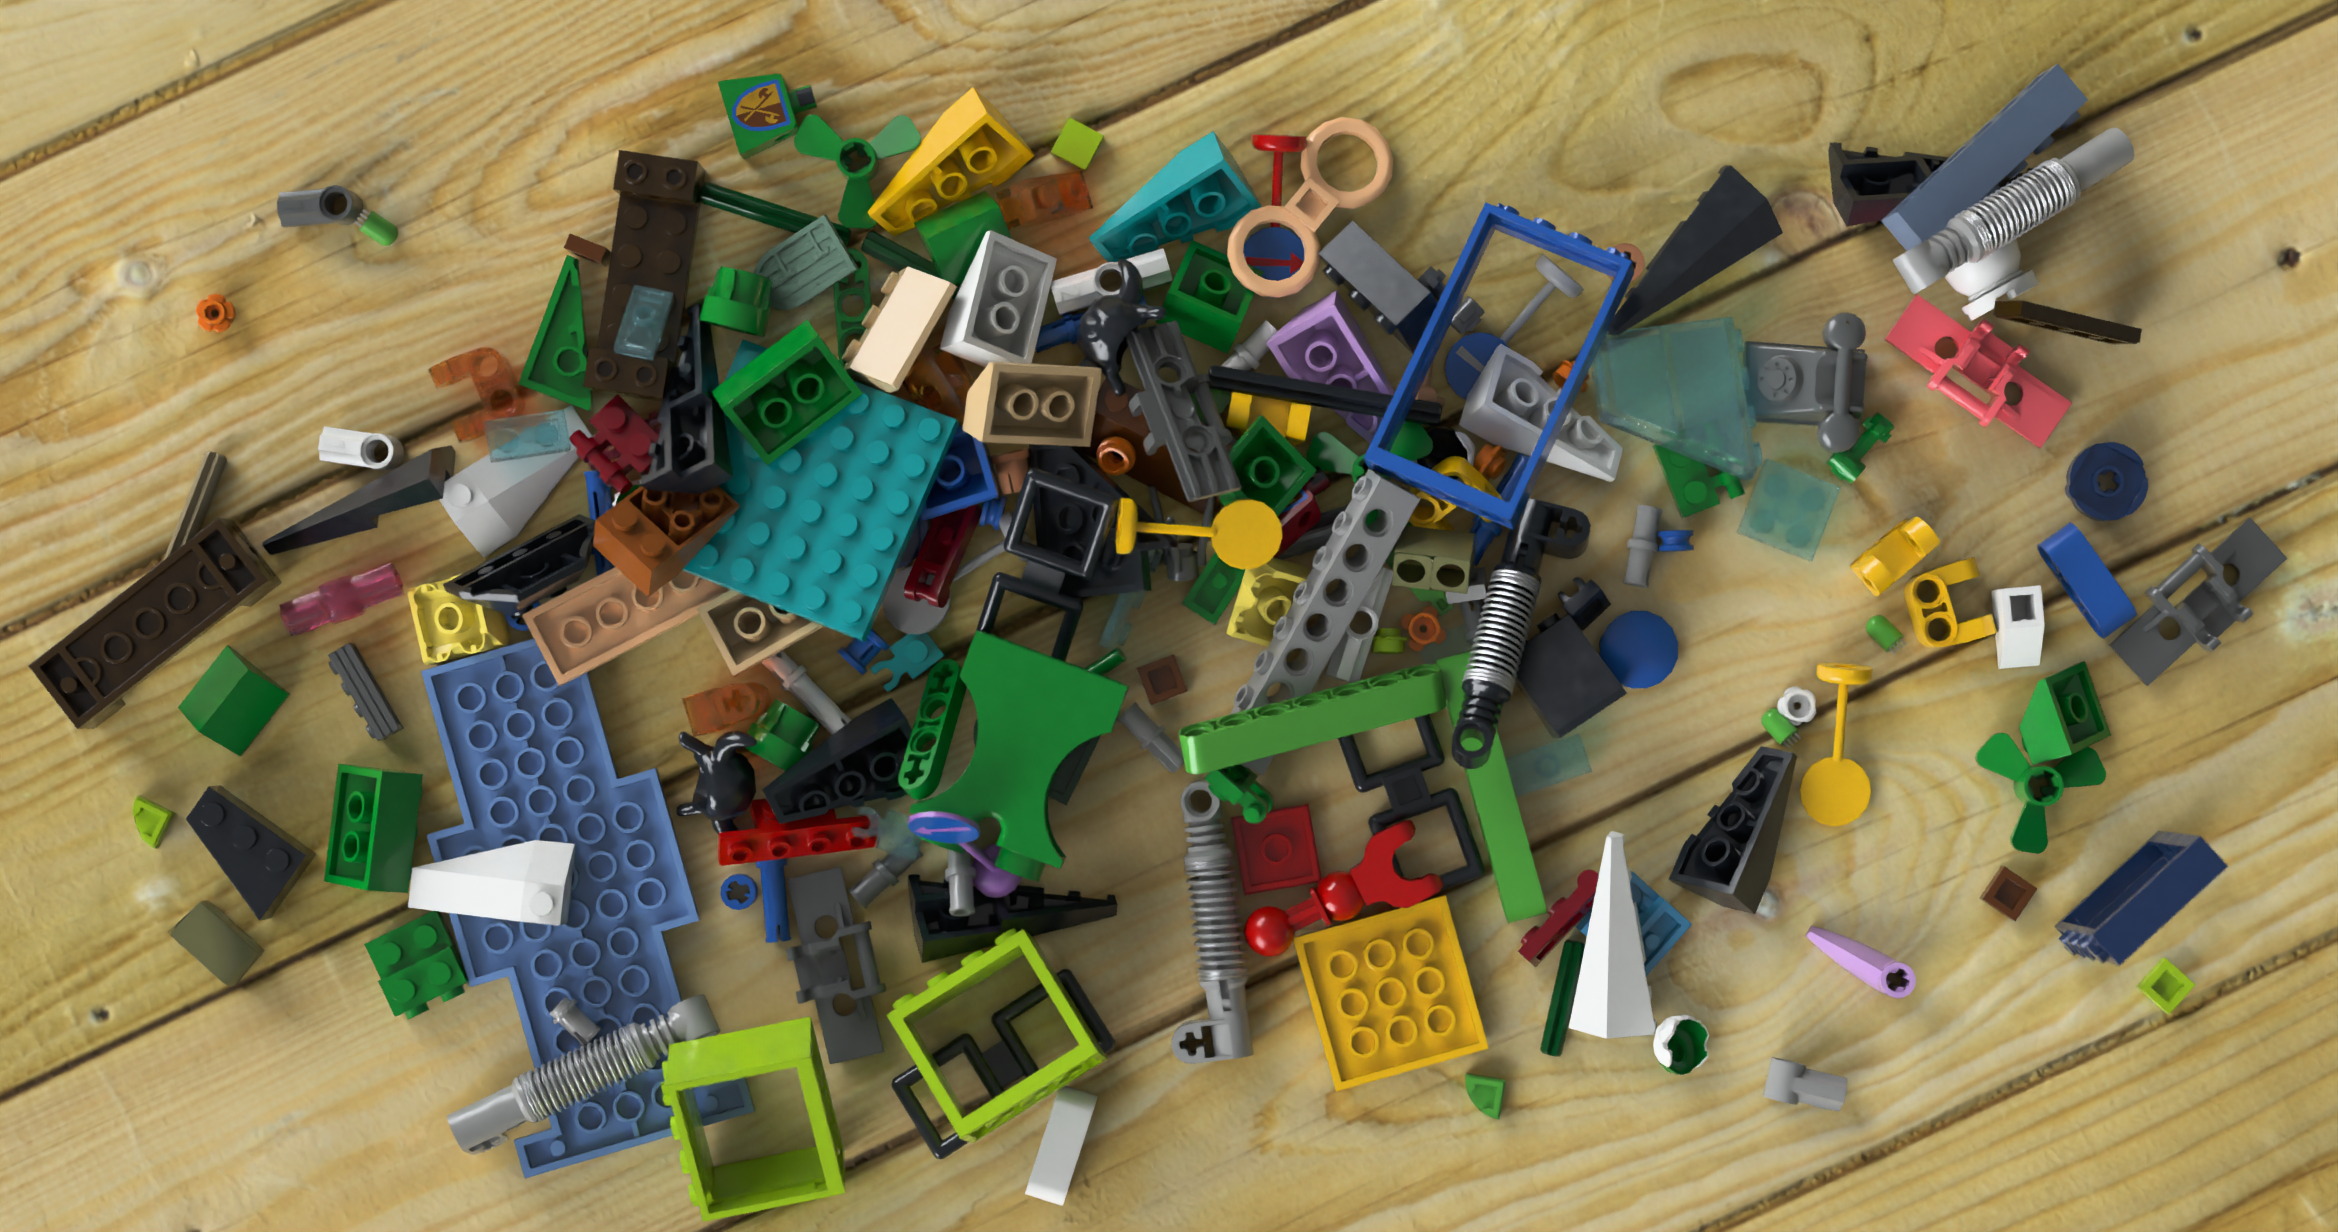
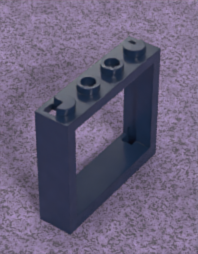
[2054,831,2228,966]

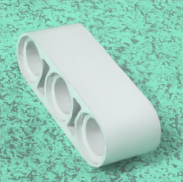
[1025,1086,1098,1206]

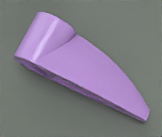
[1805,926,1916,998]

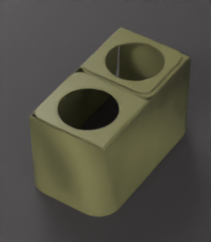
[1392,526,1478,594]
[167,900,265,987]

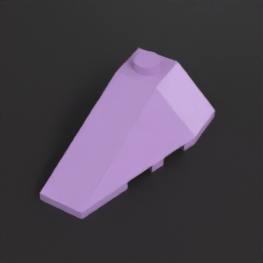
[1266,290,1406,444]

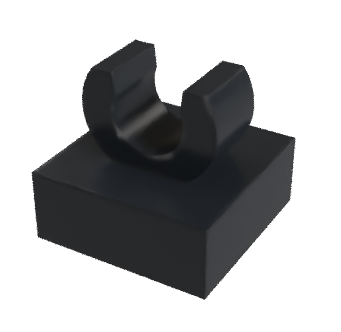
[1558,577,1611,631]

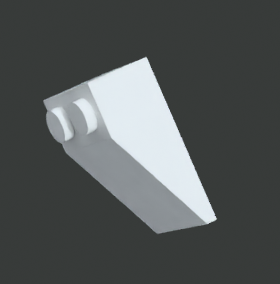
[940,230,1057,368]

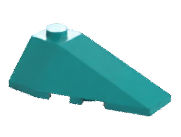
[1089,131,1262,262]

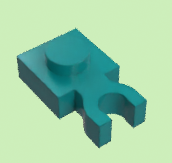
[870,632,945,692]

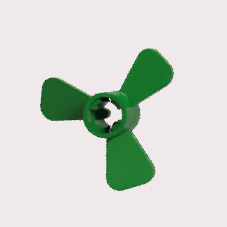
[794,114,921,229]
[1306,422,1433,524]
[1975,733,2106,854]

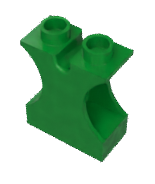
[909,630,1130,882]

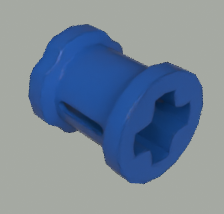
[837,628,890,675]

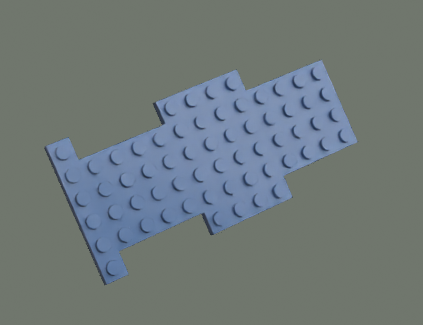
[421,638,755,1178]

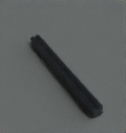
[1208,365,1442,426]

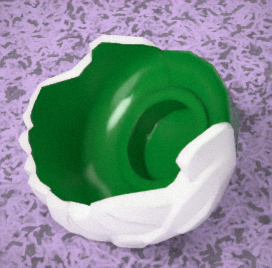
[1653,1014,1709,1075]

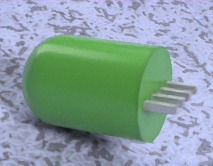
[354,209,398,246]
[1866,615,1907,655]
[1761,708,1801,749]

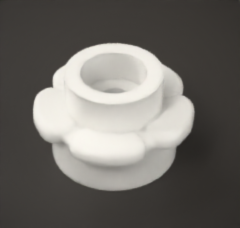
[1777,686,1816,726]

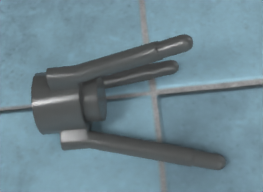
[1148,485,1215,581]

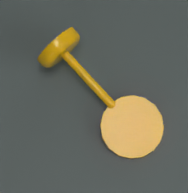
[1116,498,1282,570]
[1799,663,1873,827]

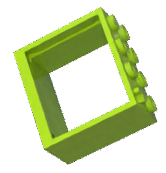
[887,929,1108,1143]
[661,1016,845,1222]

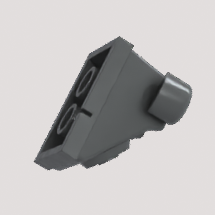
[1739,312,1868,453]

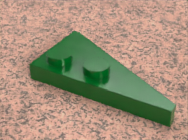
[518,255,593,412]

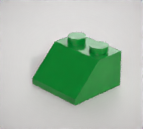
[1156,240,1264,354]

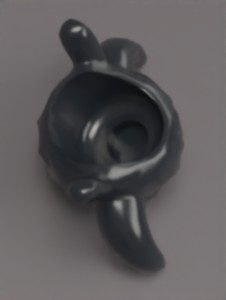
[1063,259,1167,397]
[676,731,757,835]

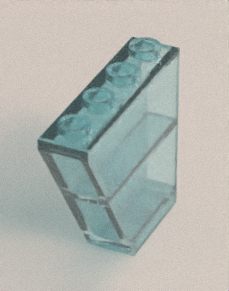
[1591,317,1762,480]

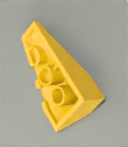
[868,87,1035,237]

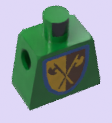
[718,74,817,159]

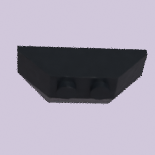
[443,514,596,616]

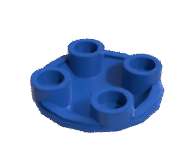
[1599,611,1678,688]

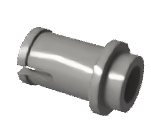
[549,996,601,1046]

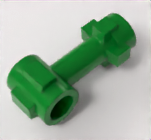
[1826,412,1894,484]

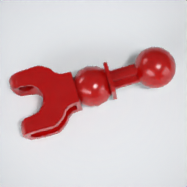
[1244,820,1444,957]

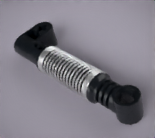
[1451,498,1590,769]

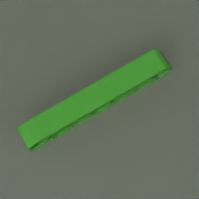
[1435,650,1547,924]
[1179,664,1447,774]

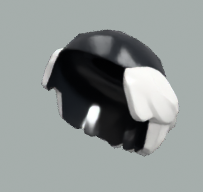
[1412,426,1475,481]

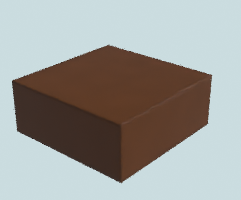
[564,234,611,267]
[1137,654,1188,705]
[1980,866,2037,921]

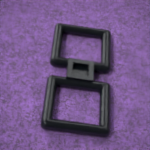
[976,468,1118,662]
[1338,714,1485,893]
[891,969,1115,1159]

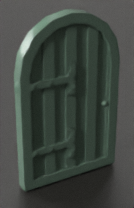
[754,214,859,310]

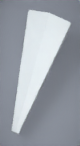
[1569,831,1658,1039]

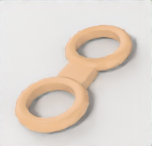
[1227,117,1394,298]

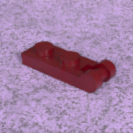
[904,504,982,608]
[1518,869,1599,967]

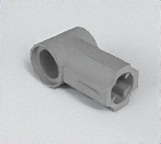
[1763,1057,1847,1111]

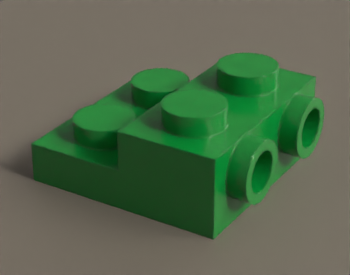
[364,911,468,1020]

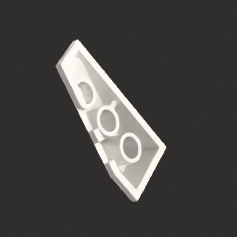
[1459,344,1623,482]
[439,405,593,558]
[408,840,576,926]

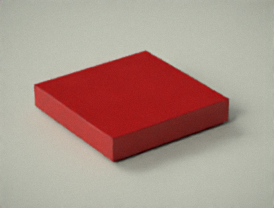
[1230,803,1322,895]

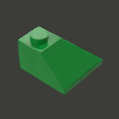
[2019,661,2111,765]

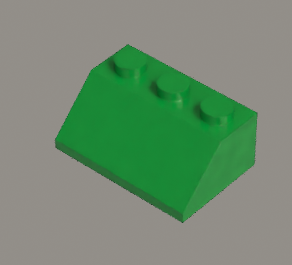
[711,320,863,466]
[324,764,423,893]

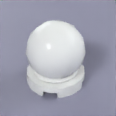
[1945,236,2039,321]

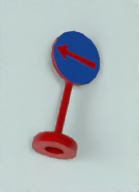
[1243,134,1307,298]

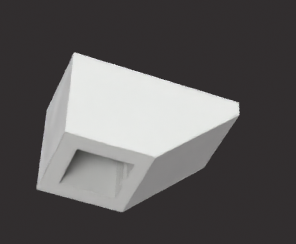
[1991,585,2045,669]

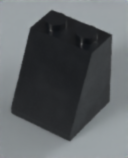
[1512,613,1627,738]

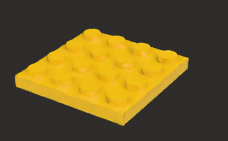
[1293,895,1489,1092]

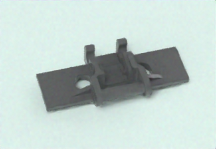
[1125,320,1241,502]
[2109,518,2287,686]
[786,866,887,1064]

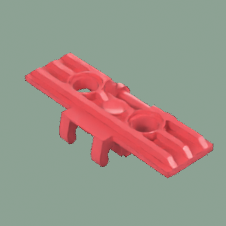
[1884,294,2072,448]

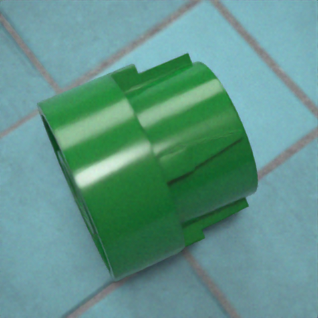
[699,266,773,337]
[744,699,820,771]

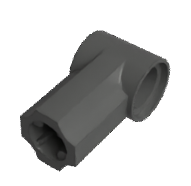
[277,185,363,228]

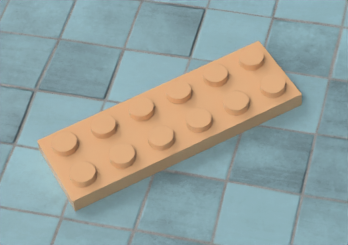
[522,567,730,687]

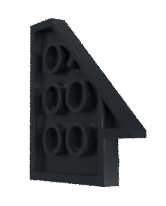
[1029,444,1178,598]

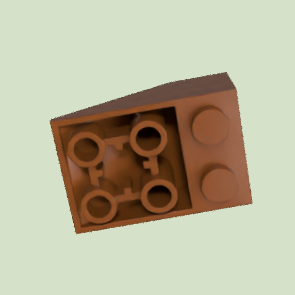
[593,486,739,597]

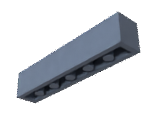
[1881,64,2088,251]

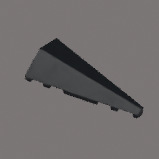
[1828,142,2035,227]
[1608,165,1783,335]
[641,302,733,494]
[262,445,456,555]
[908,874,1118,963]

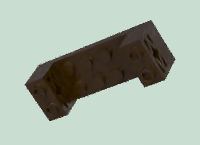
[584,150,706,402]
[29,517,282,729]

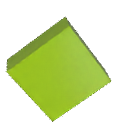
[1051,117,1104,172]
[2136,957,2195,1014]

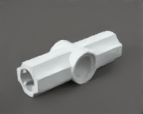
[1051,248,1173,315]
[1325,567,1393,683]

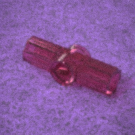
[279,563,405,637]

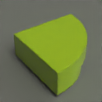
[133,796,175,849]

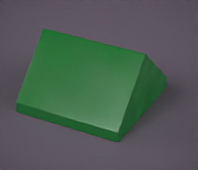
[914,191,1012,286]
[1218,415,1316,517]
[178,645,290,756]

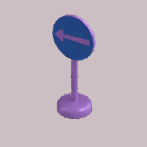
[907,812,1022,898]

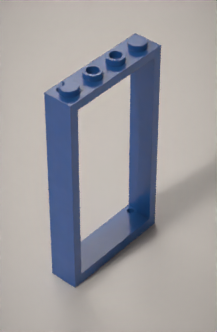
[1364,202,1634,530]

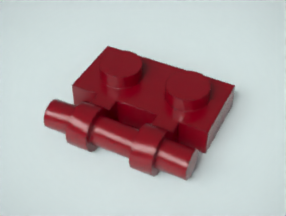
[569,394,659,494]

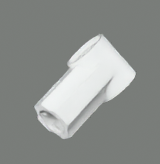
[318,426,404,470]

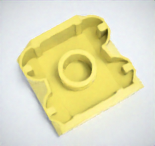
[1226,557,1311,653]
[407,574,512,665]

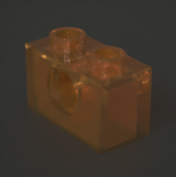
[902,344,975,427]

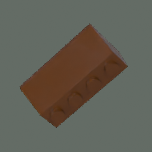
[1077,378,1238,519]

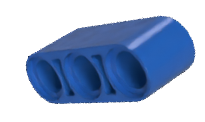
[2037,522,2137,639]

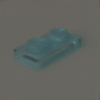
[484,409,572,463]

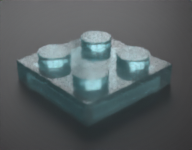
[1736,459,1841,562]

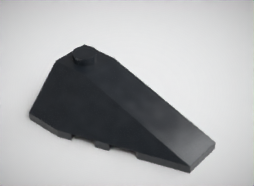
[762,698,922,824]
[1669,746,1797,914]

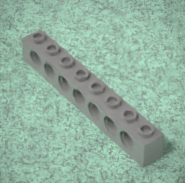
[1230,469,1420,775]

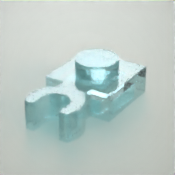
[851,807,922,861]

